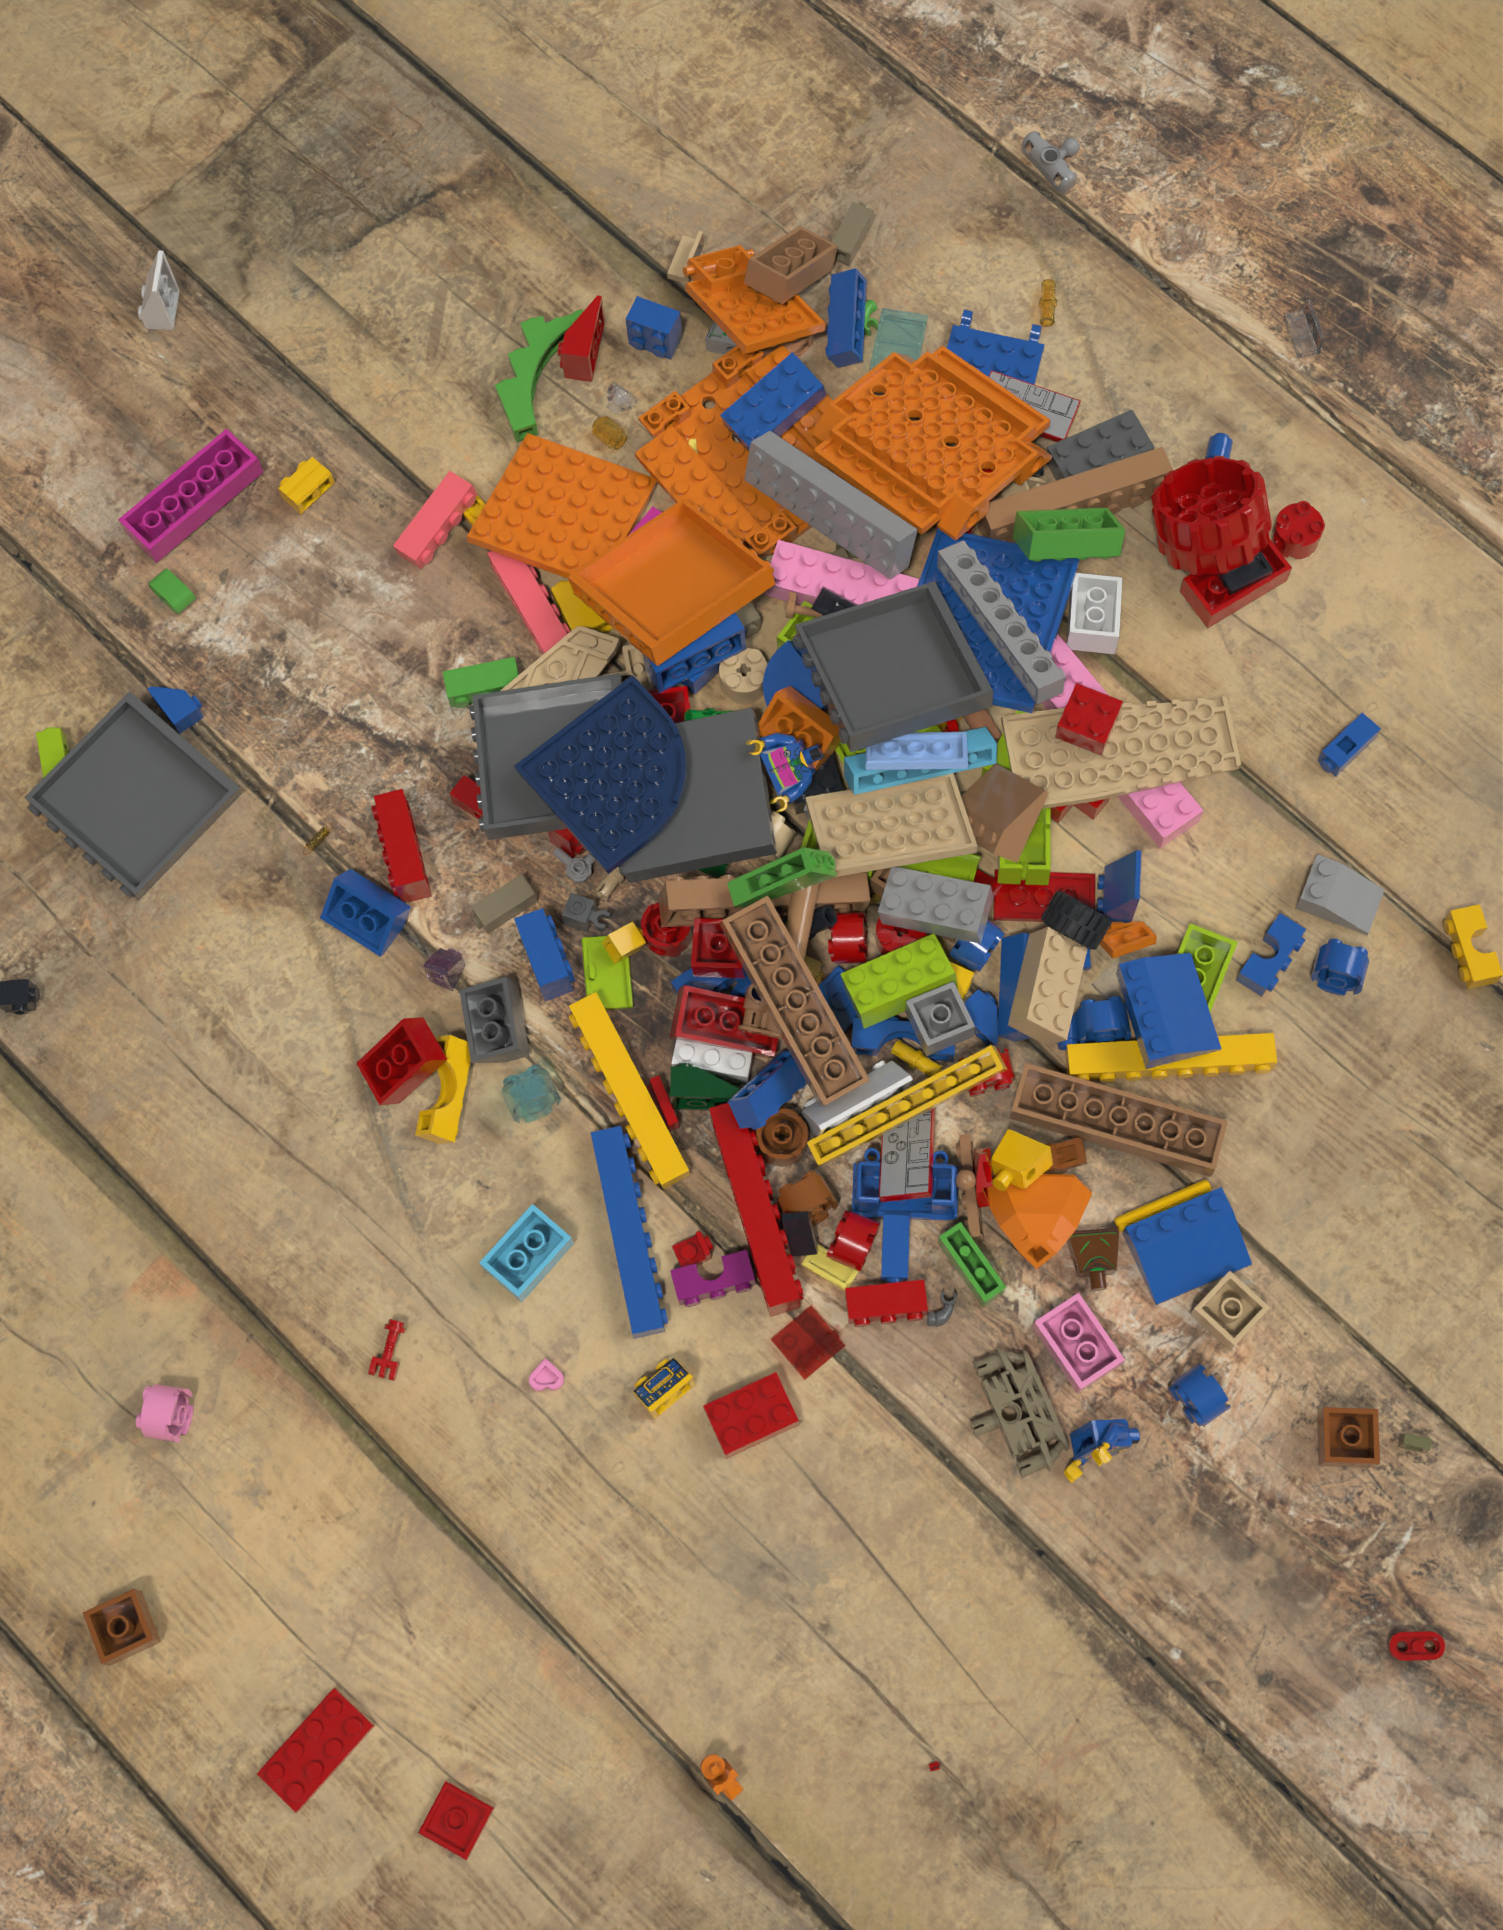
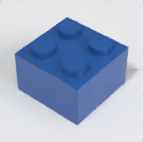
[625,296,682,360]

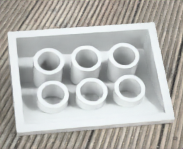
[801,1060,913,1138]

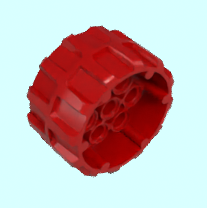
[1151,456,1272,576]

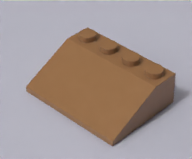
[961,764,1049,863]

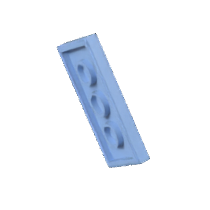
[866,732,968,770]

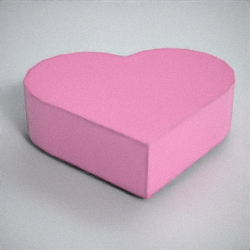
[529,1358,564,1392]

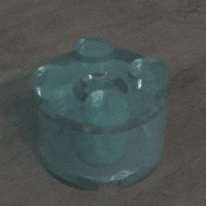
[501,1064,561,1123]

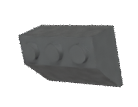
[459,977,530,1063]

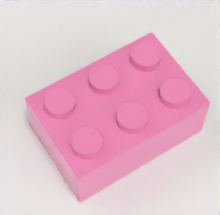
[1032,1293,1125,1394]

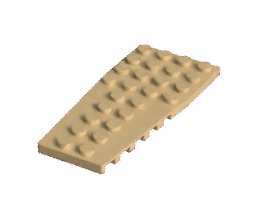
[1001,696,1241,809]

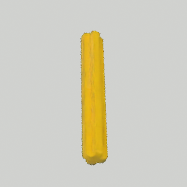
[1114,1180,1212,1232]

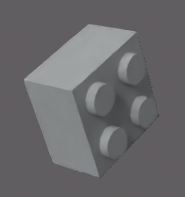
[905,982,975,1056]

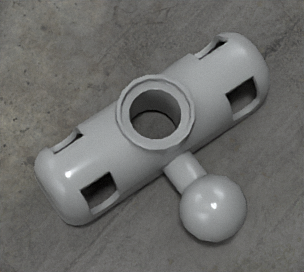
[1021,131,1080,193]

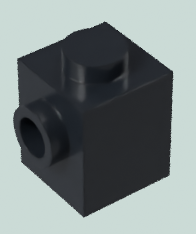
[0,979,40,1015]

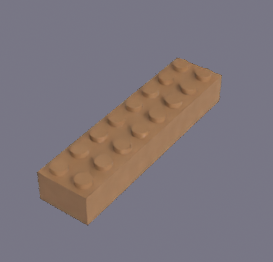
[978,447,1173,543]
[658,873,870,927]
[719,896,870,1107]
[1009,1063,1228,1177]

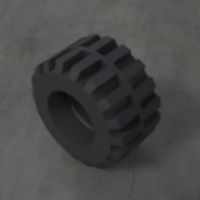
[1041,891,1112,950]

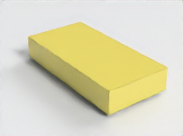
[801,1244,859,1291]

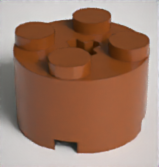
[756,1108,808,1167]
[777,1171,838,1227]

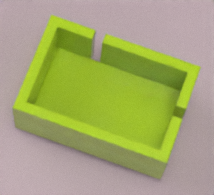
[997,808,1051,885]

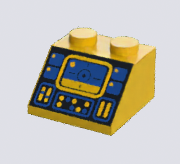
[632,1357,695,1420]

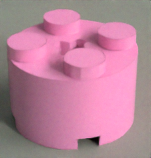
[136,1384,193,1442]

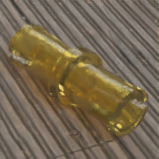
[1039,279,1057,327]

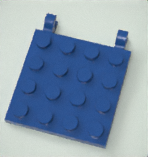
[947,309,1045,385]

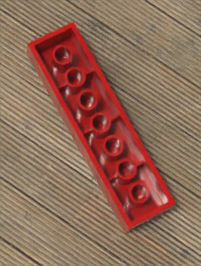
[709,1103,804,1317]

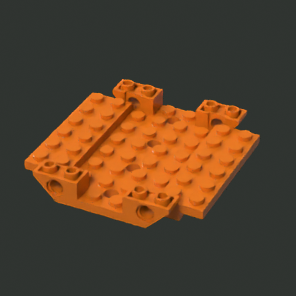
[635,345,857,557]
[812,345,1052,541]

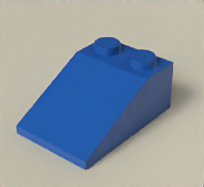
[1096,850,1141,923]

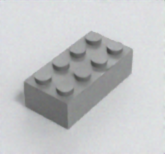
[878,867,994,944]

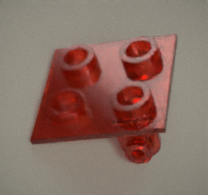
[771,1306,845,1380]

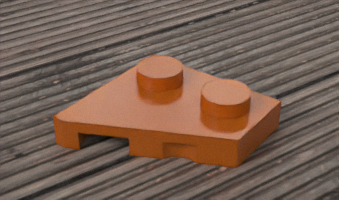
[1099,921,1157,959]

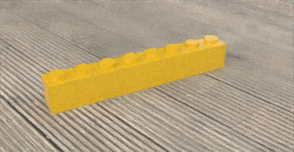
[568,992,691,1190]
[1065,1033,1277,1083]
[807,1045,1008,1166]

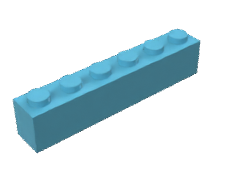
[844,727,997,795]

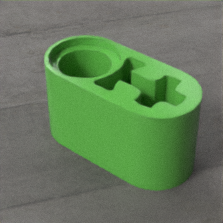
[147,568,196,615]

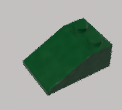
[670,1063,741,1111]

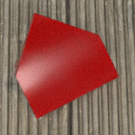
[974,1147,993,1208]

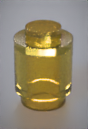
[592,416,627,450]

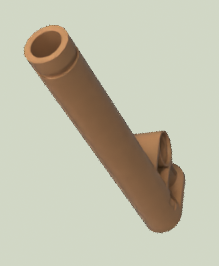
[738,883,820,1039]

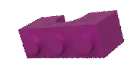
[670,1250,756,1307]

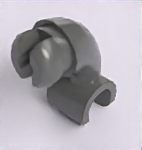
[927,1291,957,1327]

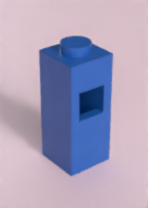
[1318,713,1381,777]
[881,1214,910,1283]

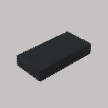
[1217,551,1273,595]
[782,1211,818,1257]

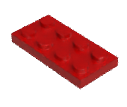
[257,1688,375,1813]

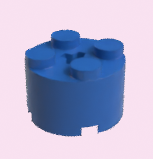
[949,920,1005,972]
[1311,939,1369,995]
[1075,996,1131,1044]
[1168,1363,1231,1427]

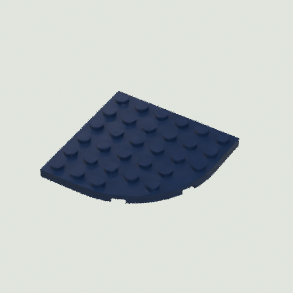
[514,675,687,874]

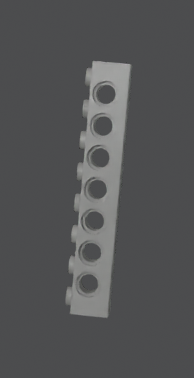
[937,540,1066,704]

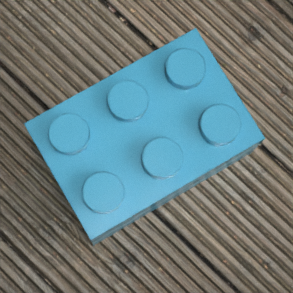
[479,1204,574,1303]

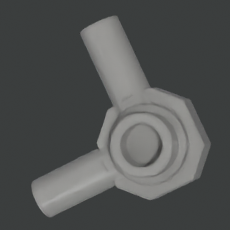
[553,847,596,883]

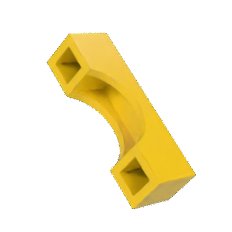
[415,1035,471,1144]

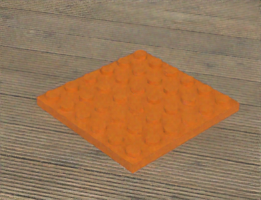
[467,433,658,579]

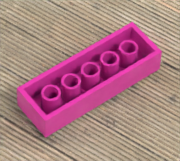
[118,428,263,563]

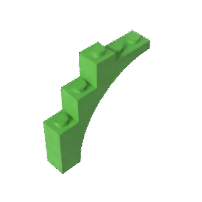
[495,309,585,443]

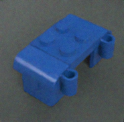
[852,1148,958,1221]

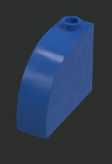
[763,640,829,711]

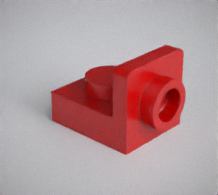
[672,1231,714,1267]

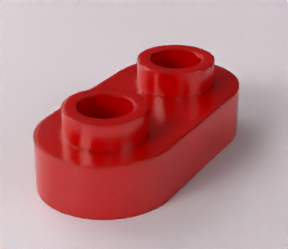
[1387,1631,1445,1661]

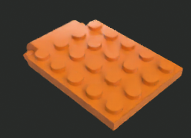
[683,245,826,354]

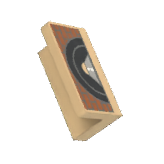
[667,231,705,284]

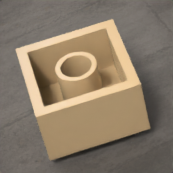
[1190,1271,1270,1351]

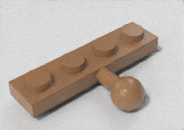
[956,1134,984,1242]

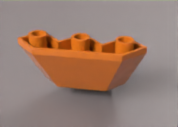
[988,1174,1092,1269]

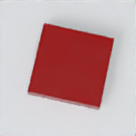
[418,1781,495,1860]

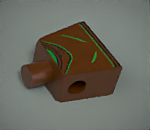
[1067,1227,1119,1291]

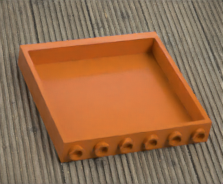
[568,498,775,666]

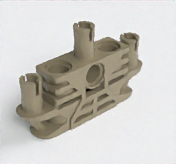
[969,1348,1069,1478]

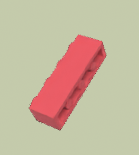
[393,471,478,569]

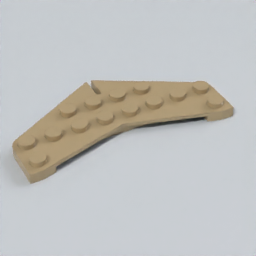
[500,626,621,691]

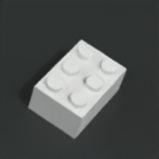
[1066,573,1122,654]

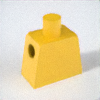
[991,1129,1053,1191]

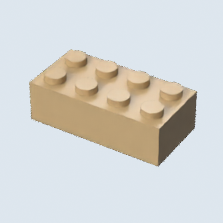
[1008,927,1088,1046]

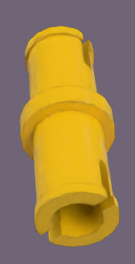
[891,1039,943,1077]

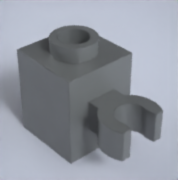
[562,893,611,933]

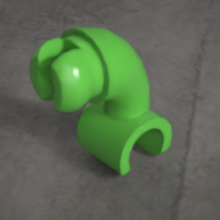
[864,300,878,336]

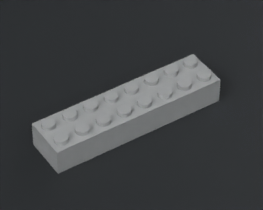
[744,431,917,579]

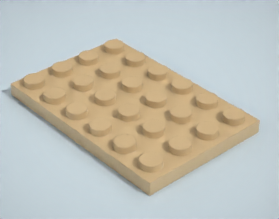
[805,773,978,877]

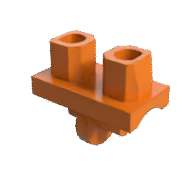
[700,1754,743,1801]

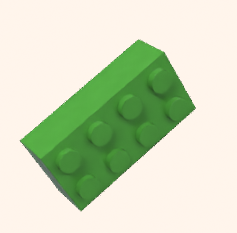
[1012,508,1125,562]

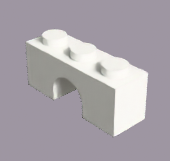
[672,1039,753,1085]

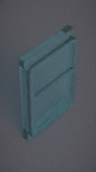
[869,308,928,371]

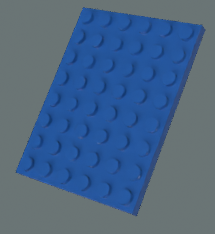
[918,528,1080,714]

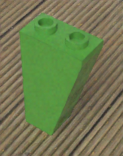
[727,847,837,908]

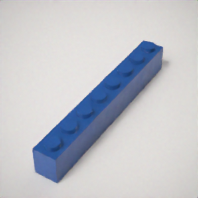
[591,1126,669,1339]

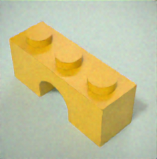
[1444,904,1503,989]

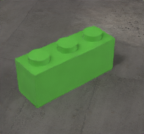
[443,657,519,708]
[938,1222,1006,1308]

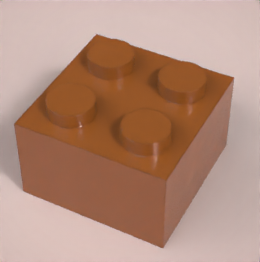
[1318,1407,1380,1468]
[83,1589,161,1666]

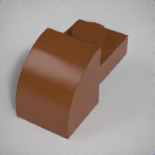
[1043,1138,1087,1174]

